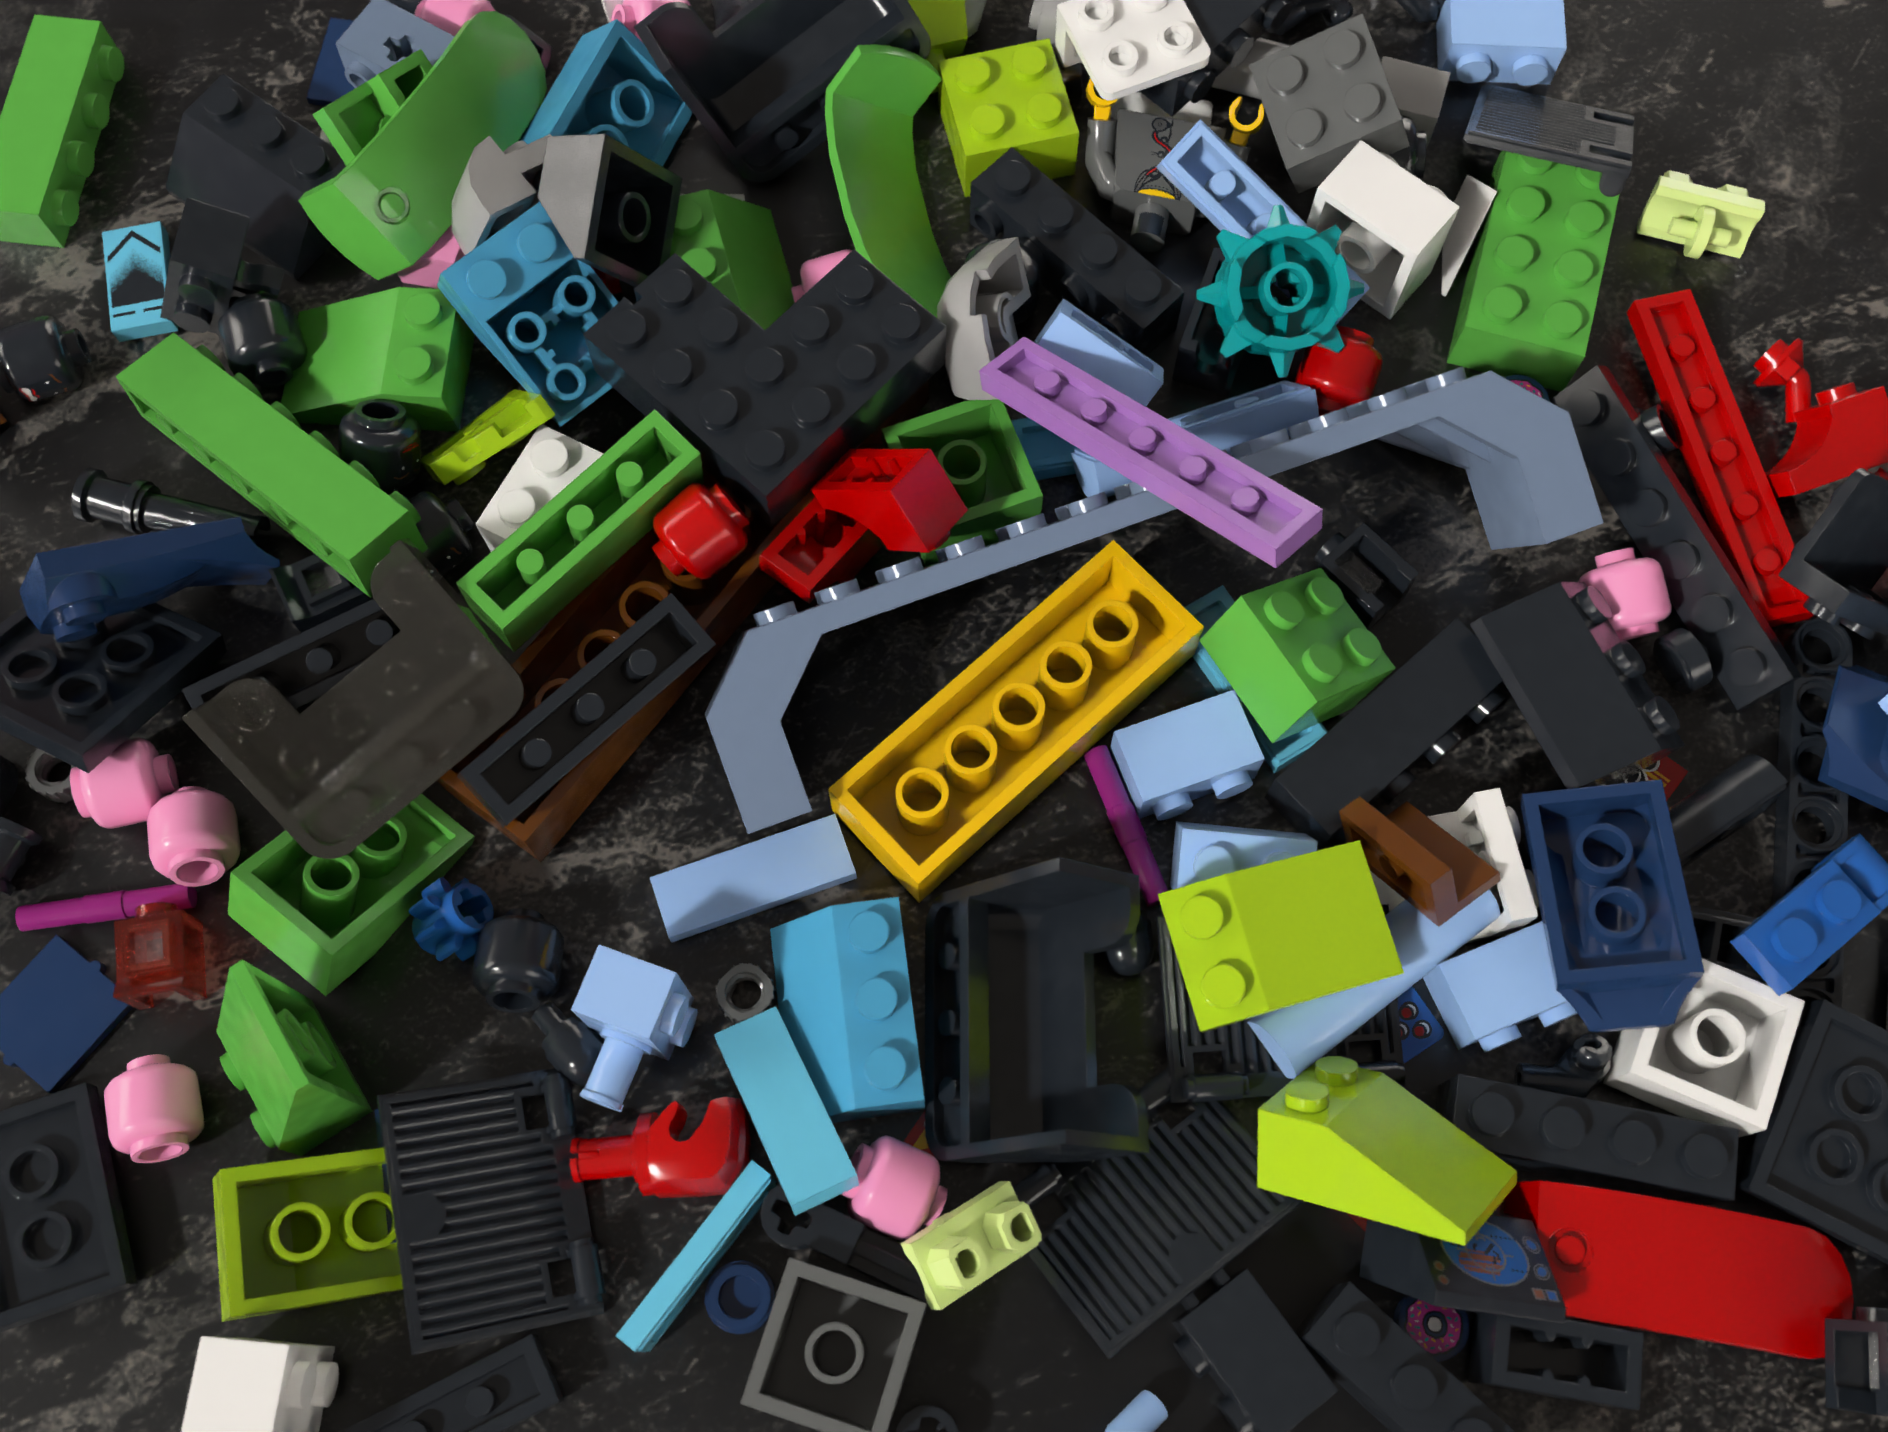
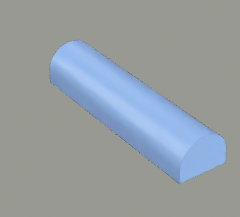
[1156,119,1370,325]
[1071,380,1319,498]
[1247,889,1500,1079]

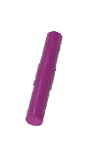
[1083,745,1169,907]
[15,884,197,932]

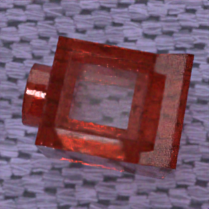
[113,902,207,1010]

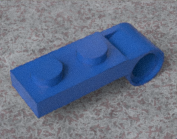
[1730,833,1888,996]

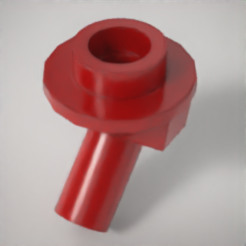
[1753,337,1811,423]

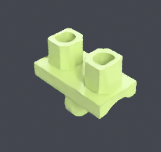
[1637,170,1765,259]
[901,1181,1042,1310]

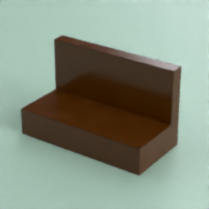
[1339,796,1501,927]

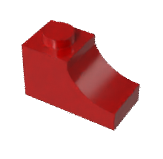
[1765,381,1888,498]
[810,449,968,553]
[759,497,883,604]

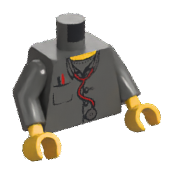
[1085,78,1265,252]

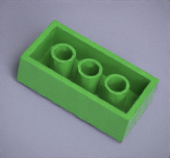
[1447,151,1619,392]

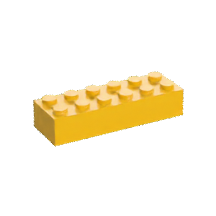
[828,540,1204,903]

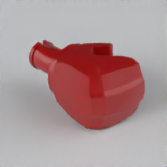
[570,1097,751,1198]

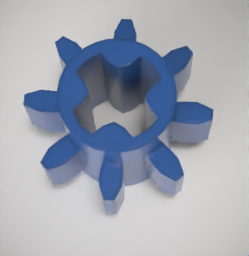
[408,877,494,962]

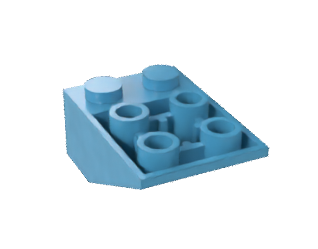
[437,202,618,427]

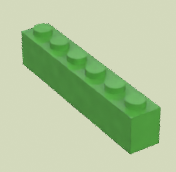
[115,332,428,598]

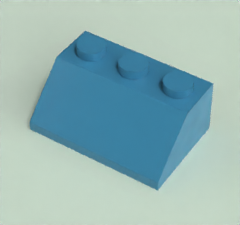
[520,19,693,167]
[770,897,925,1123]

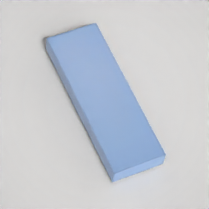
[650,814,857,943]

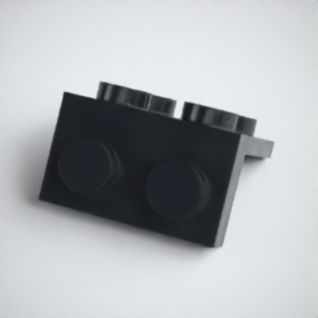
[1778,468,1888,640]

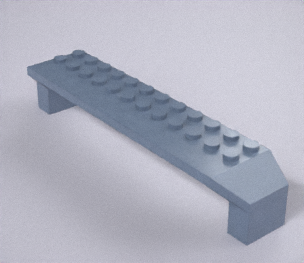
[705,366,1604,834]

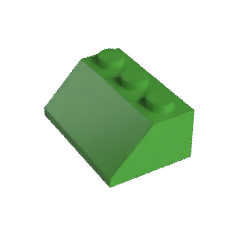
[670,189,795,330]

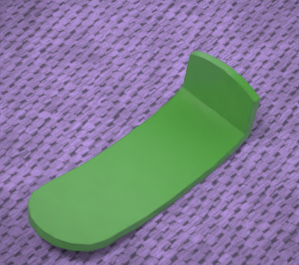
[298,11,547,280]
[825,44,951,318]

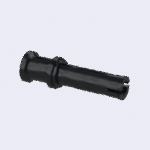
[71,468,271,551]

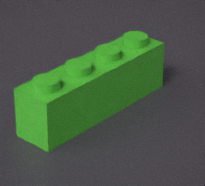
[0,14,124,248]
[456,409,704,652]

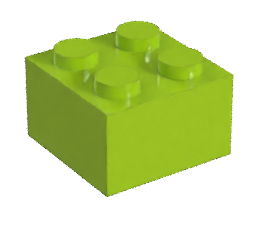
[938,38,1079,197]

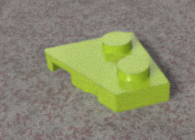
[421,389,556,485]

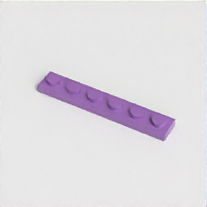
[979,337,1322,568]

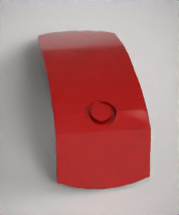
[1504,1180,1854,1359]

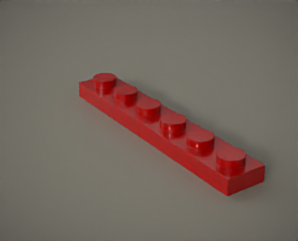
[1626,289,1814,627]

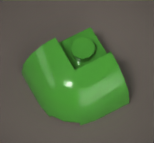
[312,49,433,166]

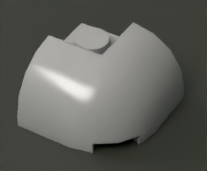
[452,134,552,255]
[937,237,1031,400]

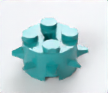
[1196,205,1365,377]

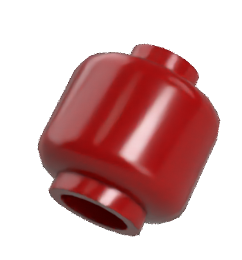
[1295,326,1383,416]
[652,483,751,579]

